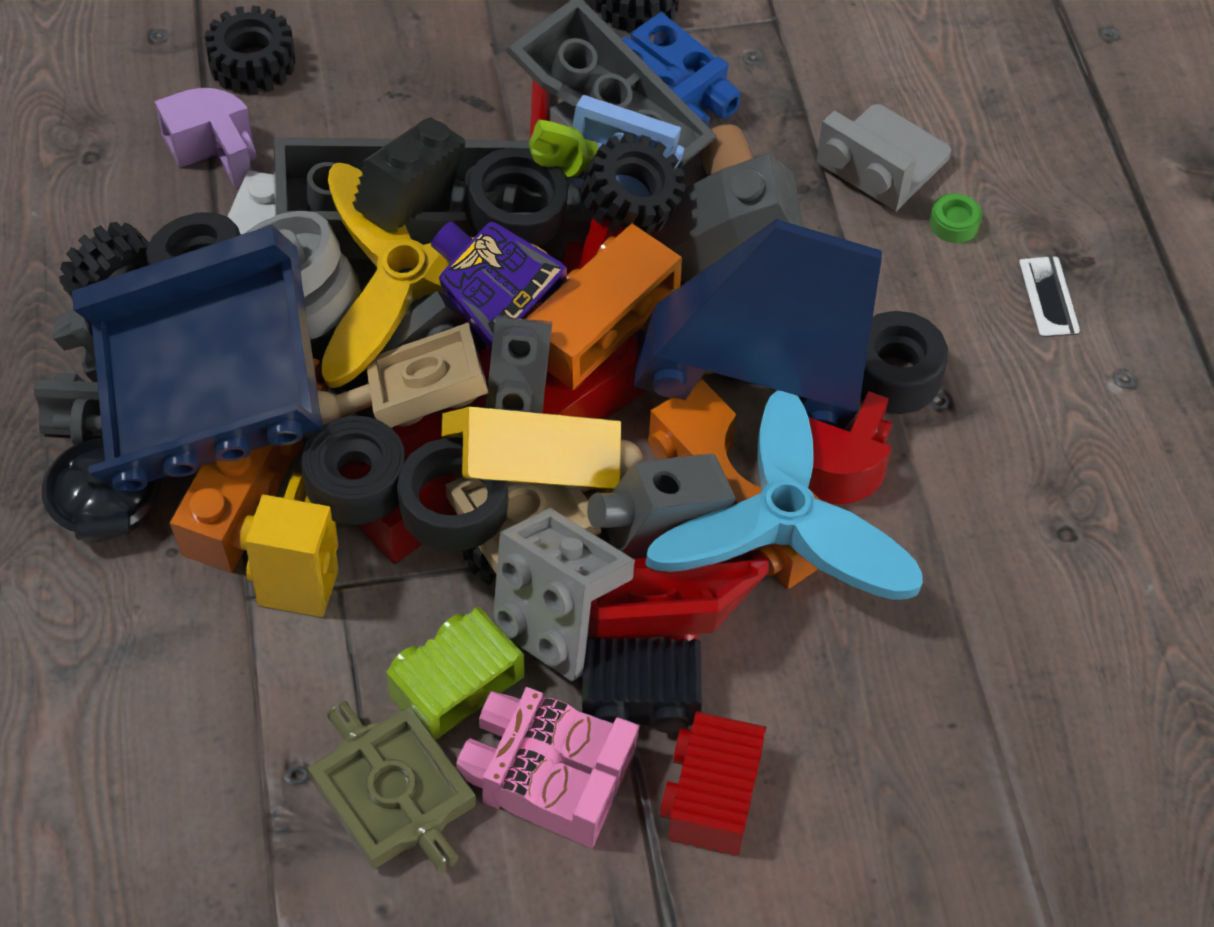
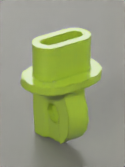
[528,120,599,178]

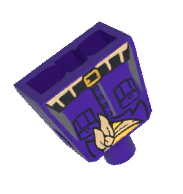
[431,221,567,352]

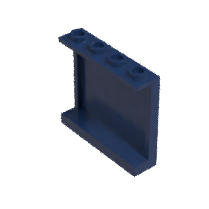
[72,225,323,492]

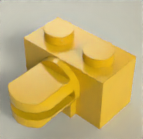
[240,472,339,618]

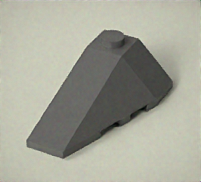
[506,0,717,167]
[650,153,804,282]

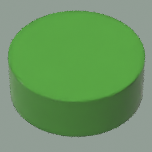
[929,193,982,243]

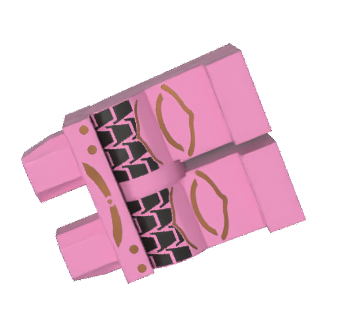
[456,687,639,849]

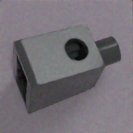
[587,454,736,558]

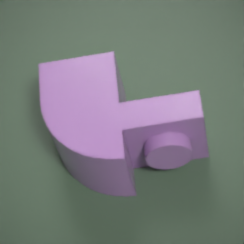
[154,88,256,188]

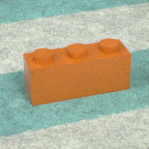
[524,224,682,390]

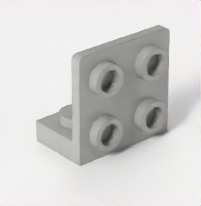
[493,508,635,681]

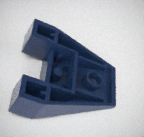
[634,219,882,429]

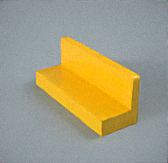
[442,407,621,490]

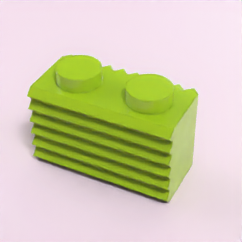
[386,607,524,741]

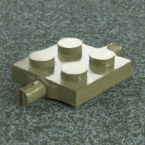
[307,701,476,873]

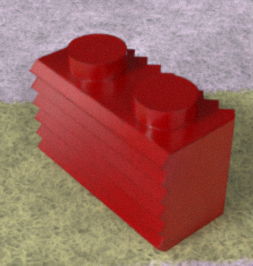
[660,711,767,856]

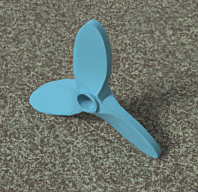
[646,390,923,600]

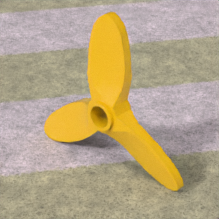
[322,163,547,388]

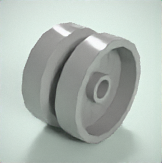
[244,211,361,340]

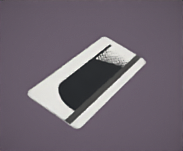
[1019,256,1080,336]

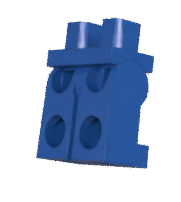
[622,12,741,127]

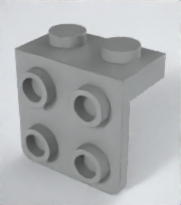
[816,104,951,211]

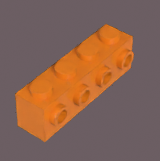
[170,358,328,573]

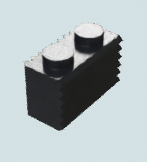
[582,637,702,733]

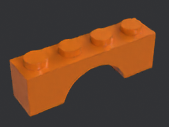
[648,379,820,590]

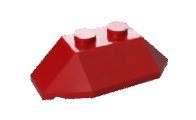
[588,550,769,641]

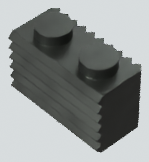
[352,117,466,232]

